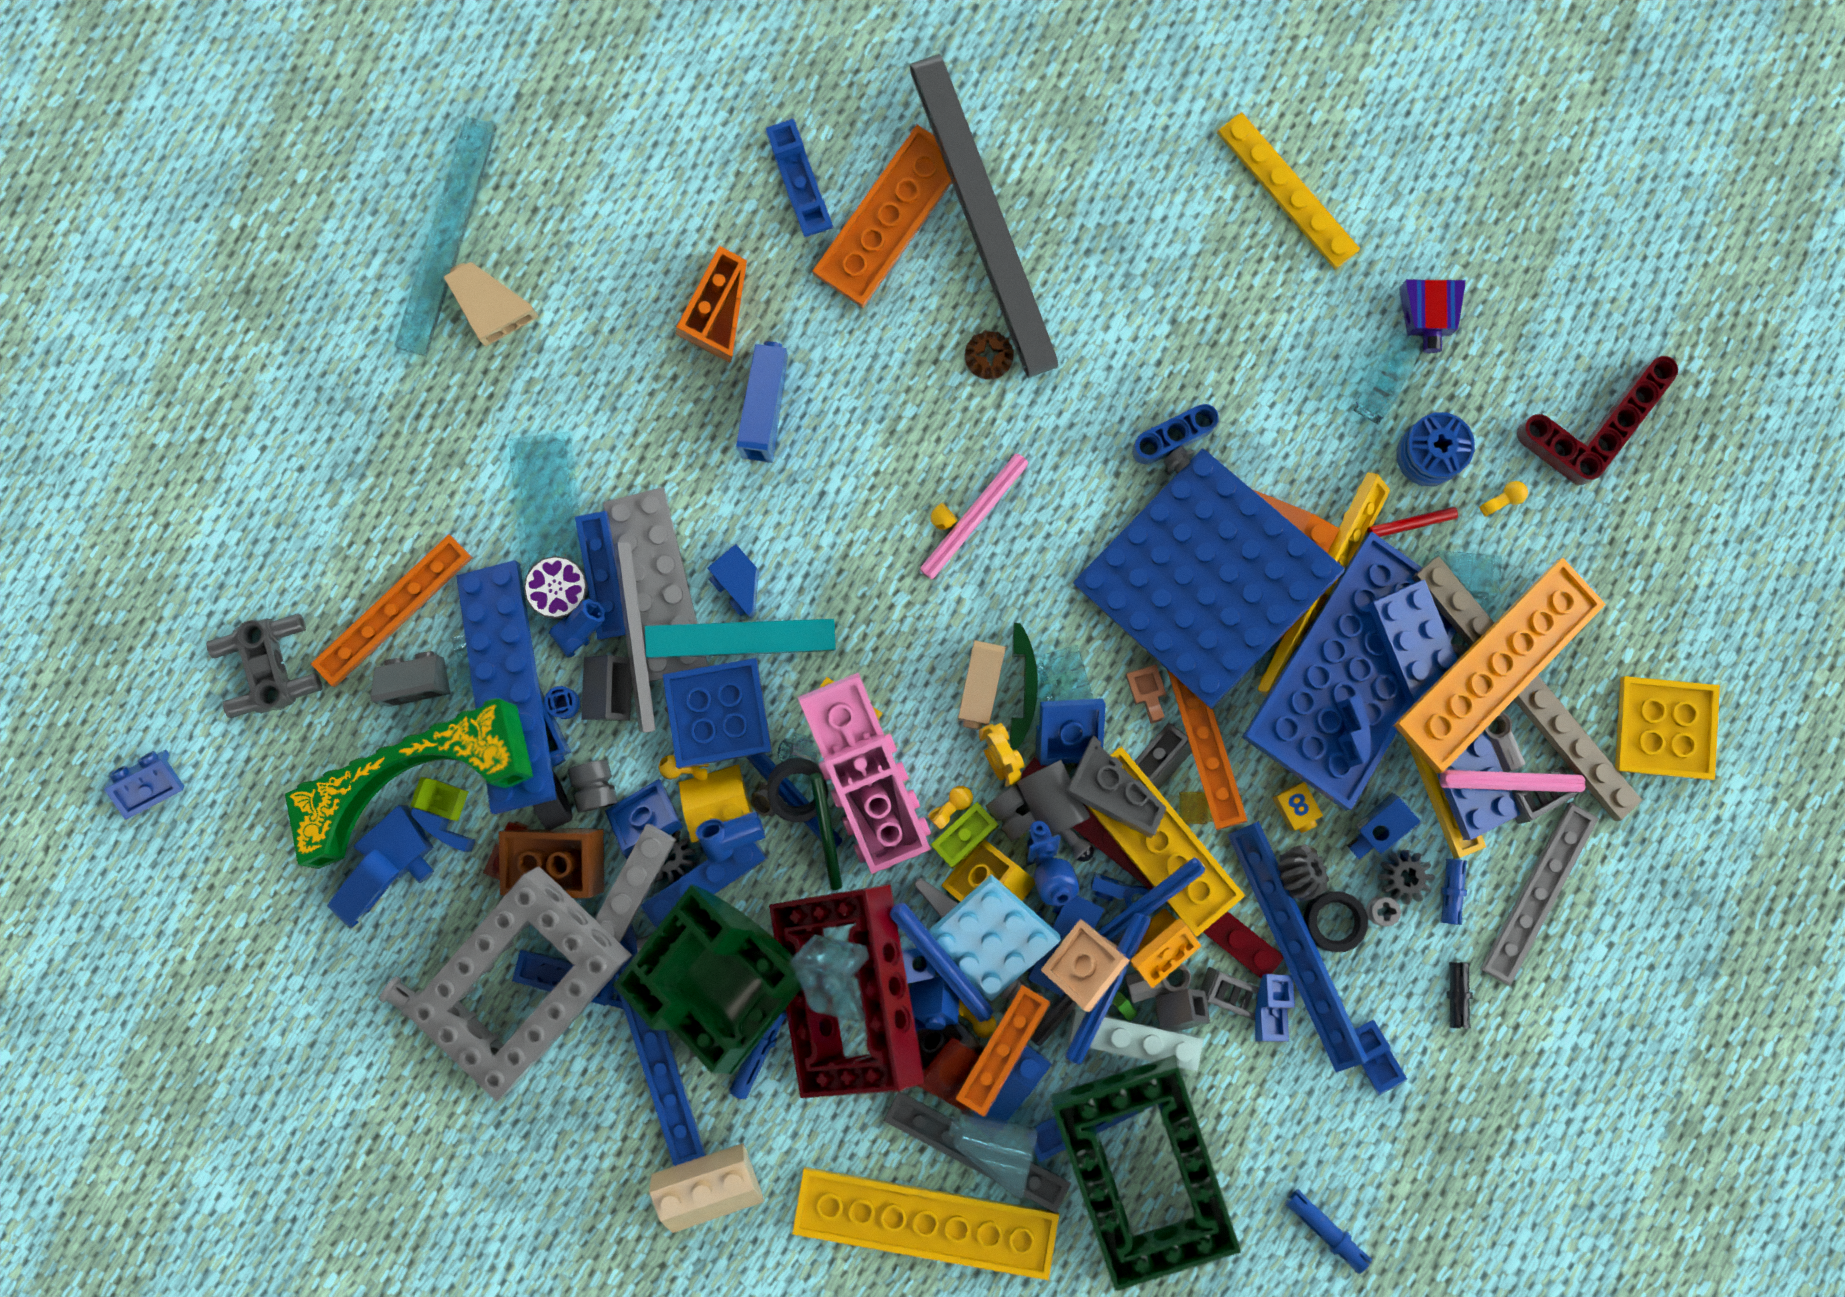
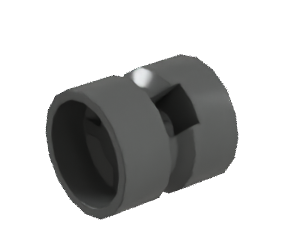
[567,760,618,813]
[986,783,1036,842]

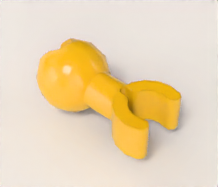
[1479,481,1528,517]
[658,755,709,780]
[927,786,973,830]
[959,999,997,1038]

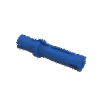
[729,1010,787,1100]
[1285,1189,1372,1275]

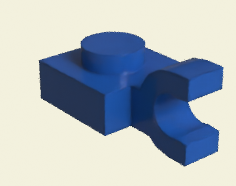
[1090,872,1148,907]

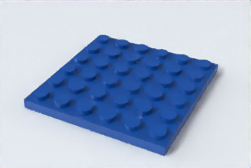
[1073,448,1345,709]

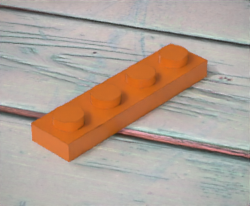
[956,985,1051,1117]

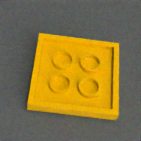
[1615,676,1720,780]

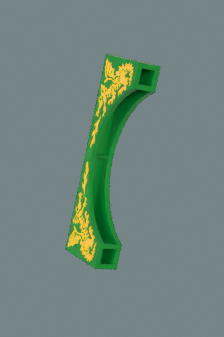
[285,698,533,869]

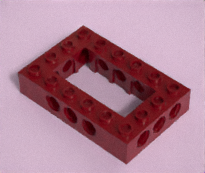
[769,884,924,1098]

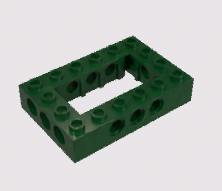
[1051,1055,1241,1292]

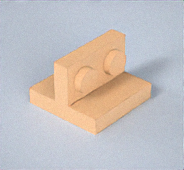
[1041,919,1130,1012]

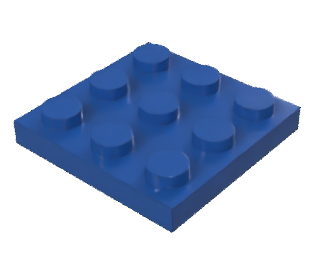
[662,658,772,769]

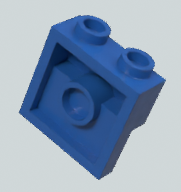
[1035,698,1106,766]

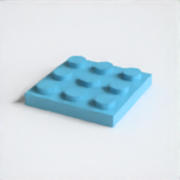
[929,875,1061,1001]

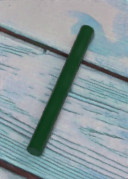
[810,773,843,890]

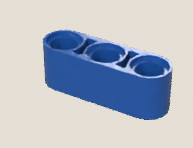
[1132,404,1219,465]
[327,849,400,929]

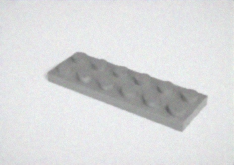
[603,487,708,683]

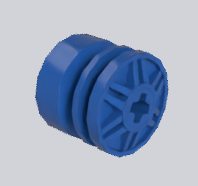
[1396,412,1475,486]

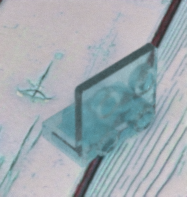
[791,935,869,1023]

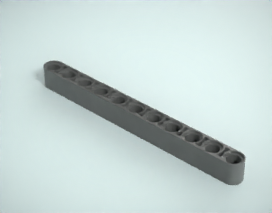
[910,54,1058,378]

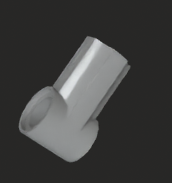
[1484,712,1526,772]
[1124,964,1191,1003]

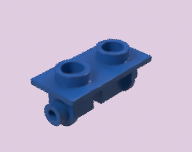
[1026,821,1061,866]

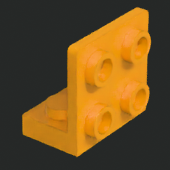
[1130,909,1201,989]

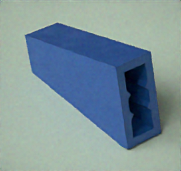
[736,341,788,463]

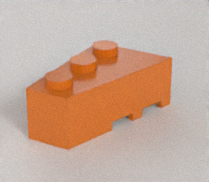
[676,246,747,363]

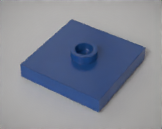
[605,779,683,859]

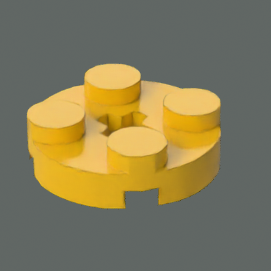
[978,723,1025,787]

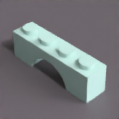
[1067,1008,1204,1071]

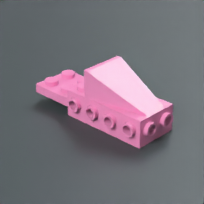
[798,673,931,874]

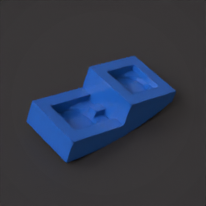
[1336,694,1370,768]
[411,808,476,852]
[1255,974,1295,1042]
[1355,1019,1407,1096]

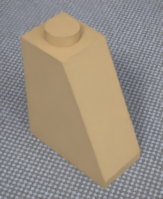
[444,262,539,347]
[958,640,1006,730]

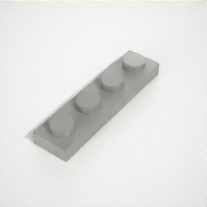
[595,823,677,943]

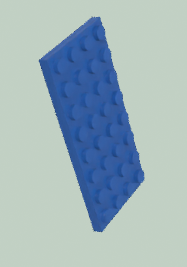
[1241,531,1456,811]

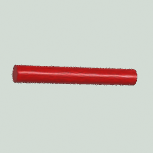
[1367,507,1458,537]

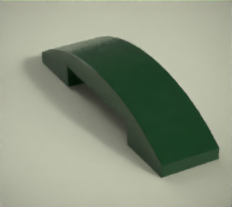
[1010,623,1038,751]

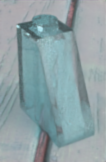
[948,1109,1038,1199]

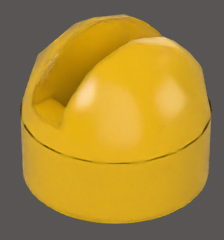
[930,502,958,530]

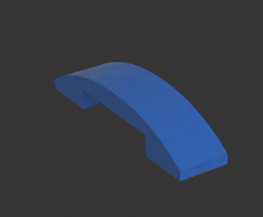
[765,118,833,238]

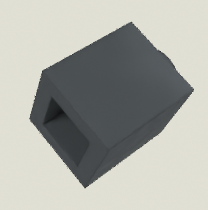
[1155,988,1210,1031]

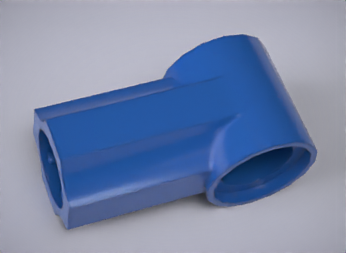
[549,599,605,658]
[696,811,766,862]

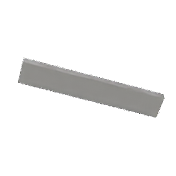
[613,542,655,733]
[1480,802,1599,986]

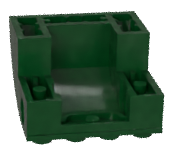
[613,885,811,1075]

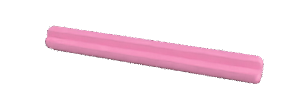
[920,453,1028,579]
[1440,770,1586,792]

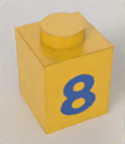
[1272,782,1323,833]

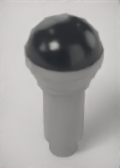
[1059,828,1094,862]

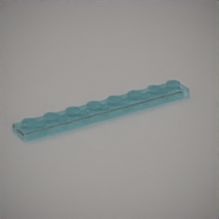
[394,116,498,357]

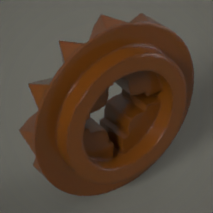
[965,330,1014,380]

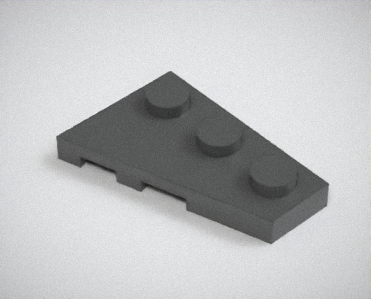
[1065,735,1167,839]

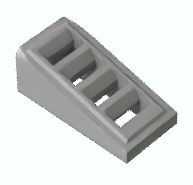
[914,878,959,918]

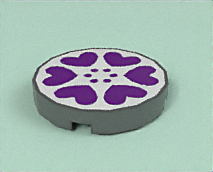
[524,556,588,620]

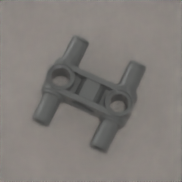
[206,613,322,718]

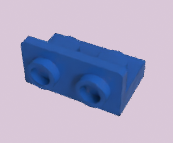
[104,750,184,820]

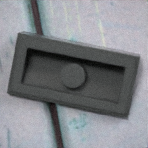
[1134,722,1192,790]

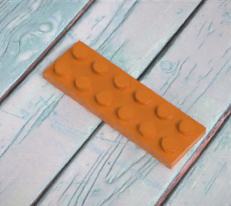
[812,124,952,308]

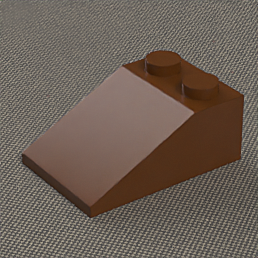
[499,828,604,898]

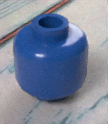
[1034,858,1079,906]

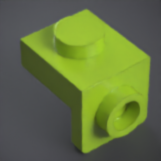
[411,776,469,821]

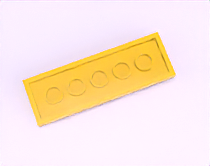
[1085,746,1245,937]

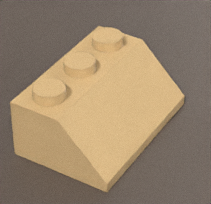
[649,1143,764,1233]

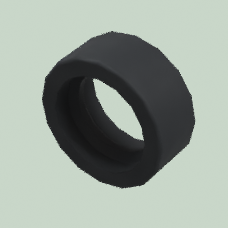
[767,757,829,823]
[532,770,573,831]
[1304,891,1368,952]

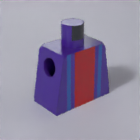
[1399,279,1466,353]

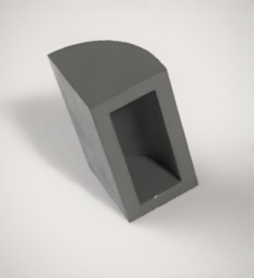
[581,655,632,721]
[1016,760,1090,837]

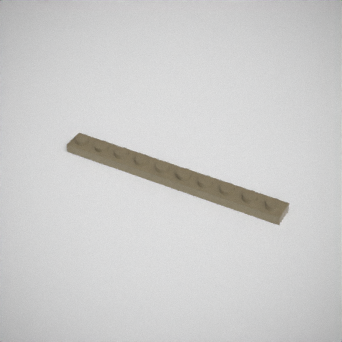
[1412,556,1642,821]

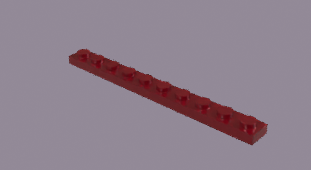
[1020,757,1284,979]

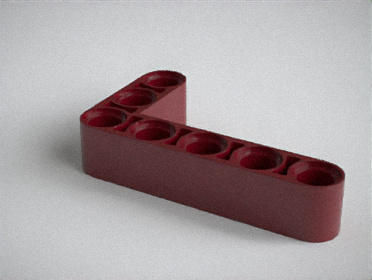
[1517,356,1678,485]

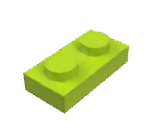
[930,802,999,869]

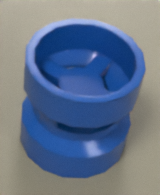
[544,686,581,719]

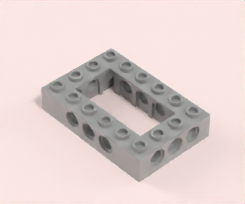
[404,867,632,1102]

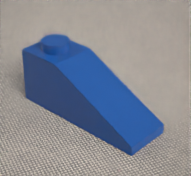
[967,1044,1052,1139]

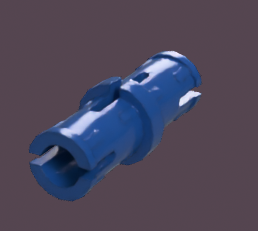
[1441,858,1467,925]

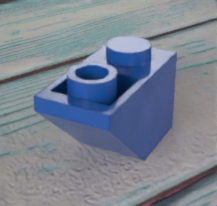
[707,544,759,618]
[909,976,960,1033]

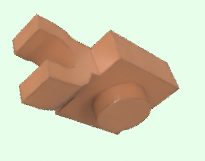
[1126,664,1166,724]

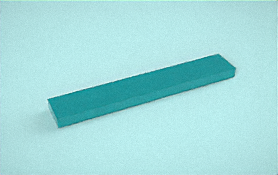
[645,619,836,659]

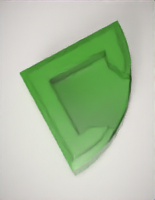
[1112,990,1138,1022]

